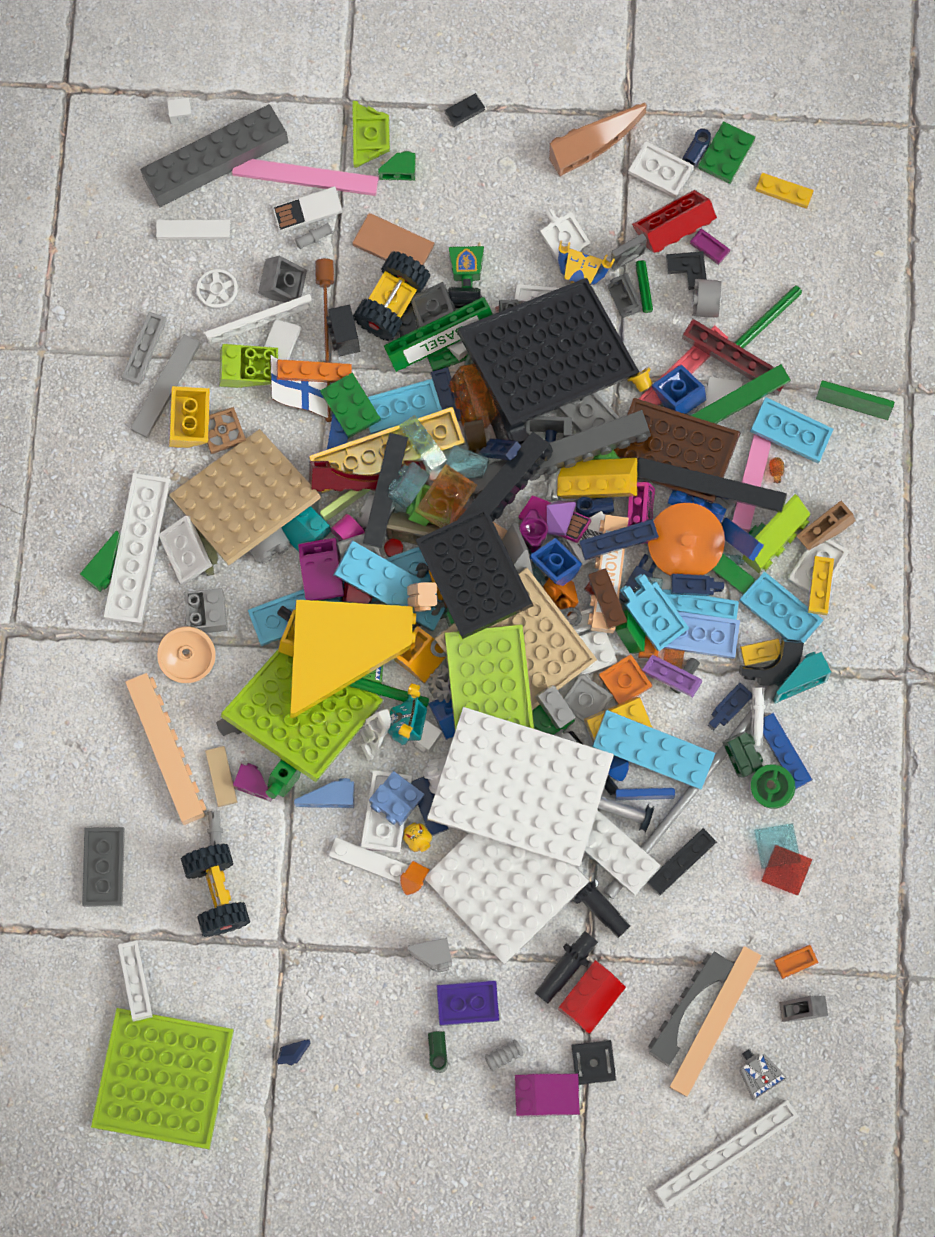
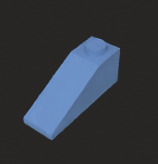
[294,778,355,808]

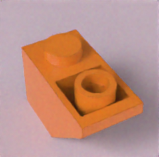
[543,578,579,616]

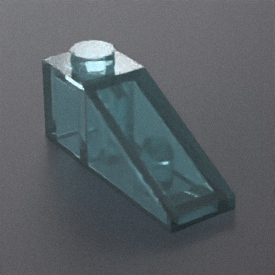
[399,415,447,472]

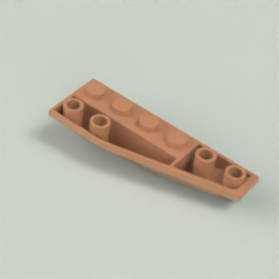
[549,103,647,176]

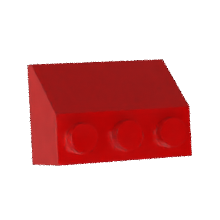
[558,960,626,1035]

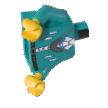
[387,683,427,745]

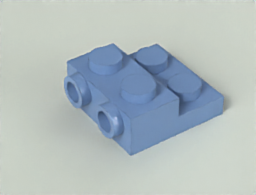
[369,771,425,826]

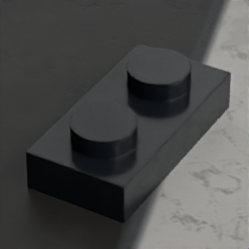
[445,93,485,127]

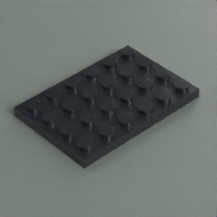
[416,507,533,639]

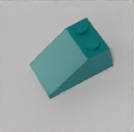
[773,652,832,704]

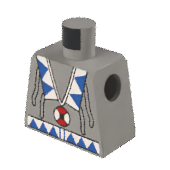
[739,1049,787,1101]

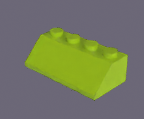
[742,494,810,574]

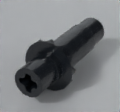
[573,878,631,938]
[535,931,598,1004]

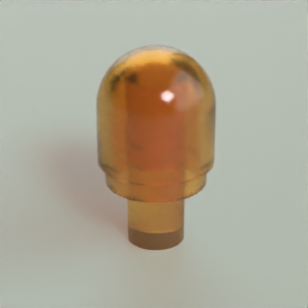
[769,457,785,483]

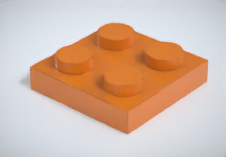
[599,654,652,704]

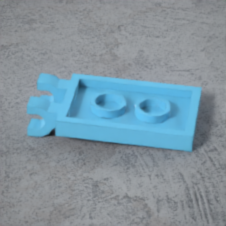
[619,574,689,651]

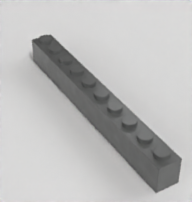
[463,410,651,499]

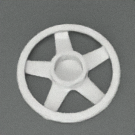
[196,269,238,308]

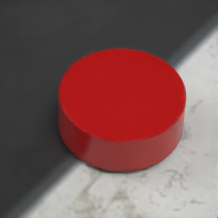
[384,538,403,557]

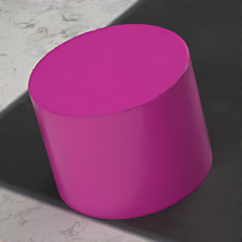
[330,514,365,541]

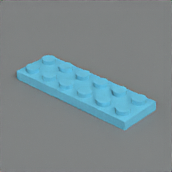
[333,541,445,631]
[592,710,715,790]

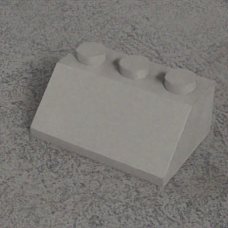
[502,522,533,574]

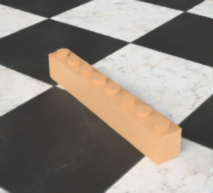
[125,673,207,825]

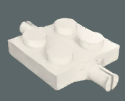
[539,209,591,261]

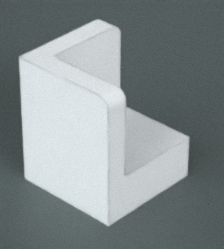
[167,98,191,125]

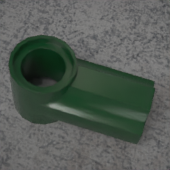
[428,1031,448,1073]

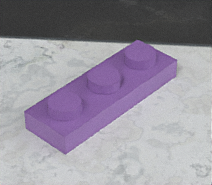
[642,655,702,698]

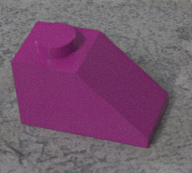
[233,763,272,802]

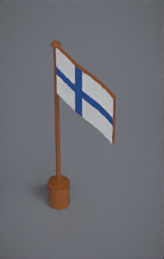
[270,258,334,422]

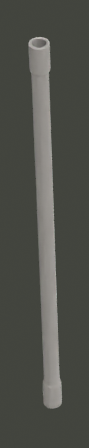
[604,684,780,899]

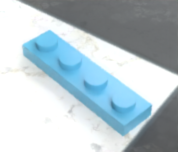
[663,589,739,620]

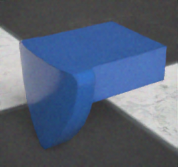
[608,756,629,781]

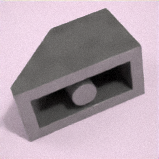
[779,996,828,1022]

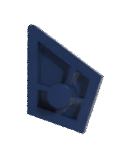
[277,1039,311,1066]

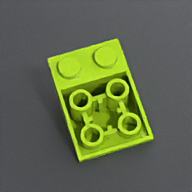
[219,344,278,388]

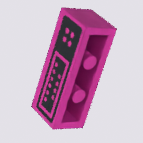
[627,482,655,544]

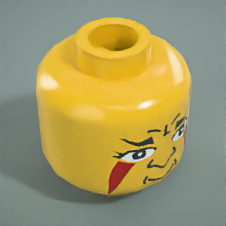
[403,823,432,852]

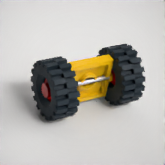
[353,251,430,341]
[181,843,250,937]

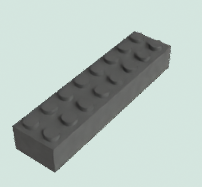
[140,104,289,207]

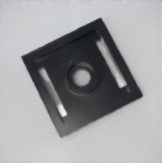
[571,1040,616,1085]

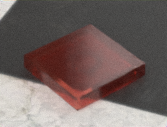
[761,844,812,896]

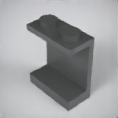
[523,416,572,438]

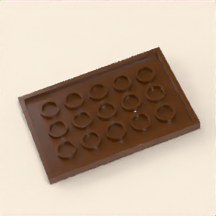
[614,398,741,503]

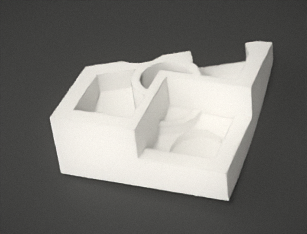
[359,709,391,761]

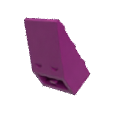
[298,537,344,601]

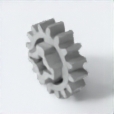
[428,665,452,703]

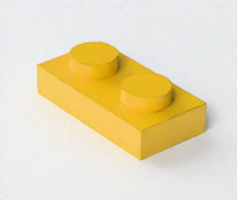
[740,638,780,666]

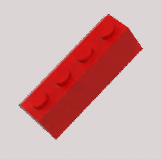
[632,190,717,253]

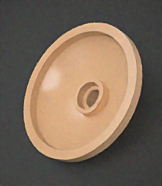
[157,626,216,683]

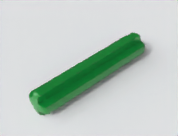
[636,260,653,313]

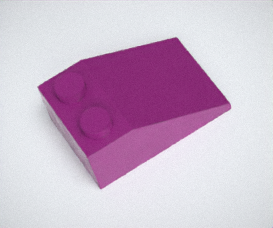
[515,1074,580,1118]

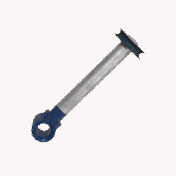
[598,797,654,833]

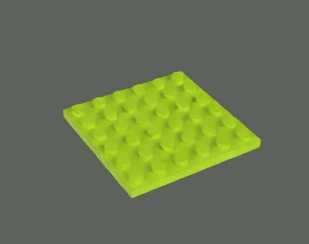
[221,648,383,782]
[91,1008,234,1150]

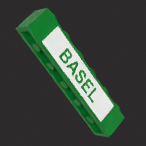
[384,297,493,372]

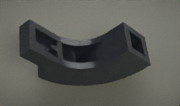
[739,638,804,686]

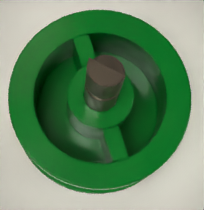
[751,764,796,809]

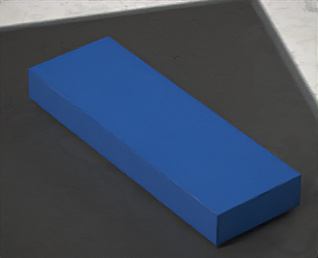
[615,788,675,801]

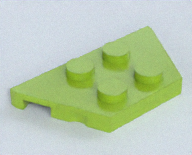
[352,100,390,168]

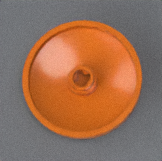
[648,503,725,576]

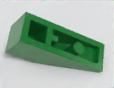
[80,531,120,592]

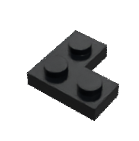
[666,251,706,290]

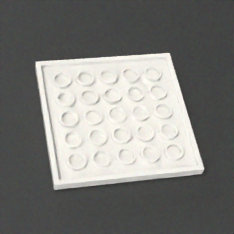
[425,833,590,964]

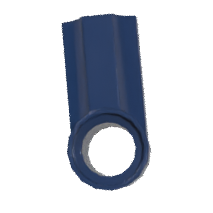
[682,128,711,167]
[575,497,614,518]

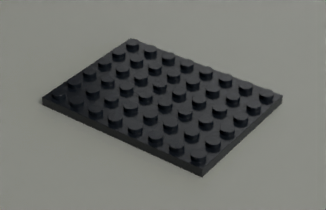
[457,278,639,428]

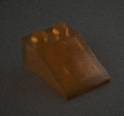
[415,464,477,528]

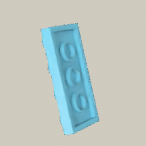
[368,379,442,435]
[750,397,834,463]
[739,571,823,643]

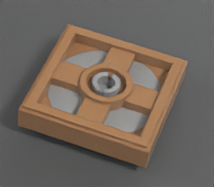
[207,407,246,454]

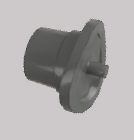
[216,718,242,736]

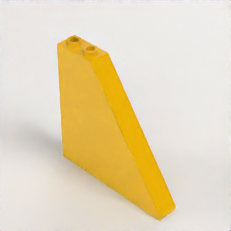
[290,600,416,718]

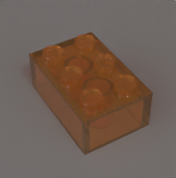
[449,364,497,429]

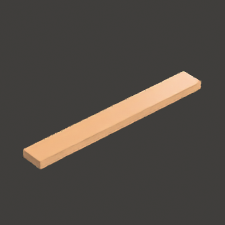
[669,946,762,1097]

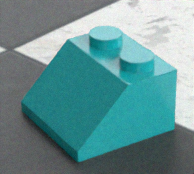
[281,506,331,552]

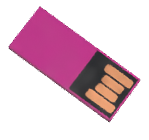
[518,495,592,543]

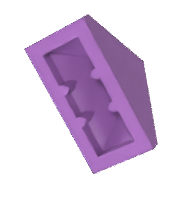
[547,500,576,535]

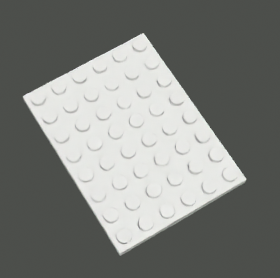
[427,707,614,867]

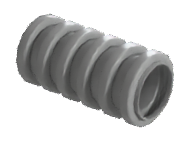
[485,1039,523,1071]

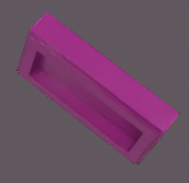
[690,228,730,265]

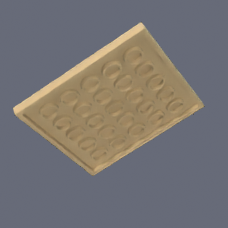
[169,429,321,566]
[434,567,597,710]

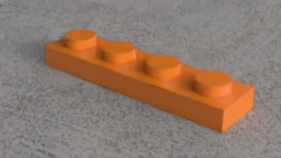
[277,359,352,383]

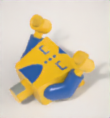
[558,241,615,285]

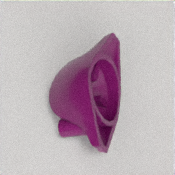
[520,509,548,553]

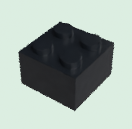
[326,304,360,357]

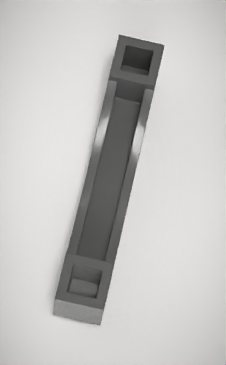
[648,951,734,1067]

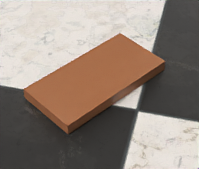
[352,213,435,265]

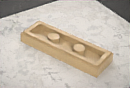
[206,746,238,807]

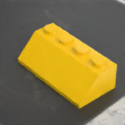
[557,458,637,499]

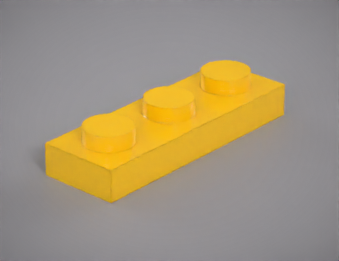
[755,172,814,209]
[808,556,834,615]

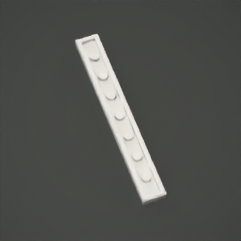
[654,1100,799,1208]

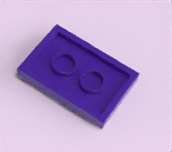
[437,981,499,1026]

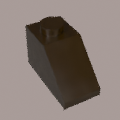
[464,419,487,457]

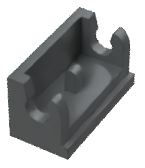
[607,273,641,318]

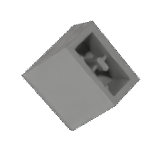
[184,588,228,633]

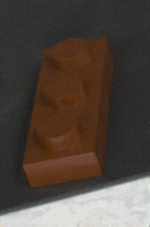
[588,568,627,629]

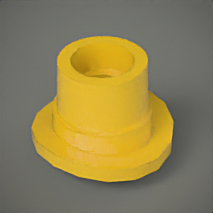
[627,367,653,392]

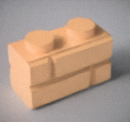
[407,583,437,612]

